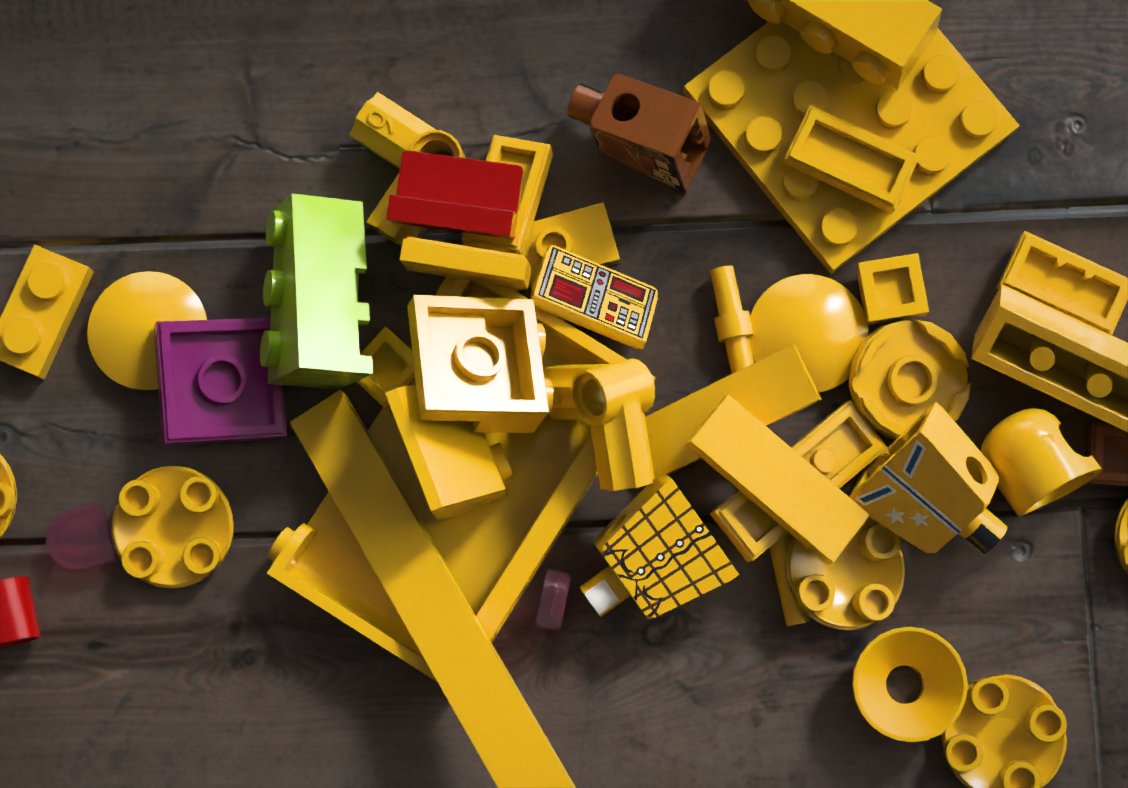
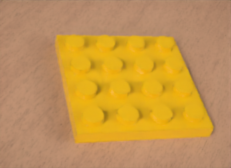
[683,21,1020,274]

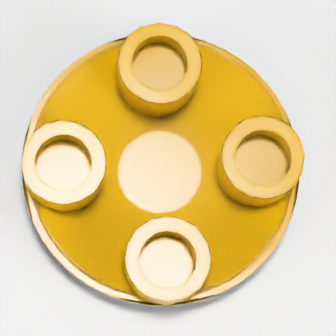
[87,271,207,390]
[748,274,869,393]
[112,466,234,588]
[785,517,905,630]
[941,674,1067,788]

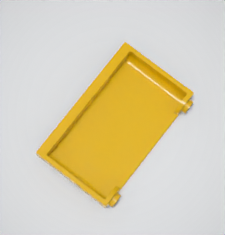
[267,277,656,682]

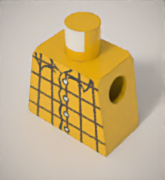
[579,472,739,619]

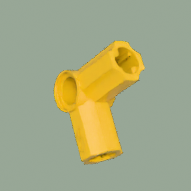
[349,92,466,248]
[543,358,655,491]

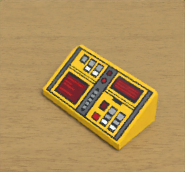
[530,245,658,350]

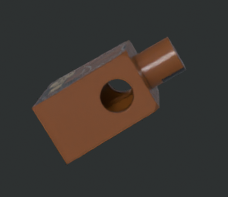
[567,74,712,194]

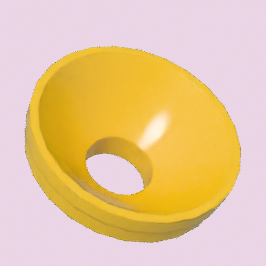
[852,627,968,742]

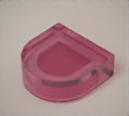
[46,501,119,571]
[535,569,571,637]

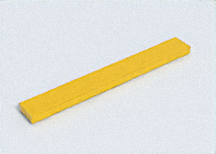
[290,390,576,788]

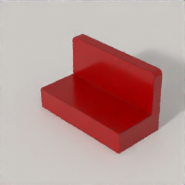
[386,150,524,239]

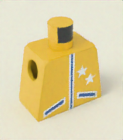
[849,402,1008,554]

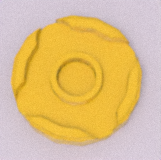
[849,320,971,439]

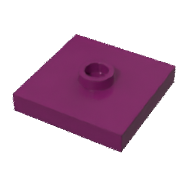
[153,317,287,446]

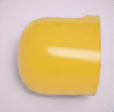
[981,408,1102,518]

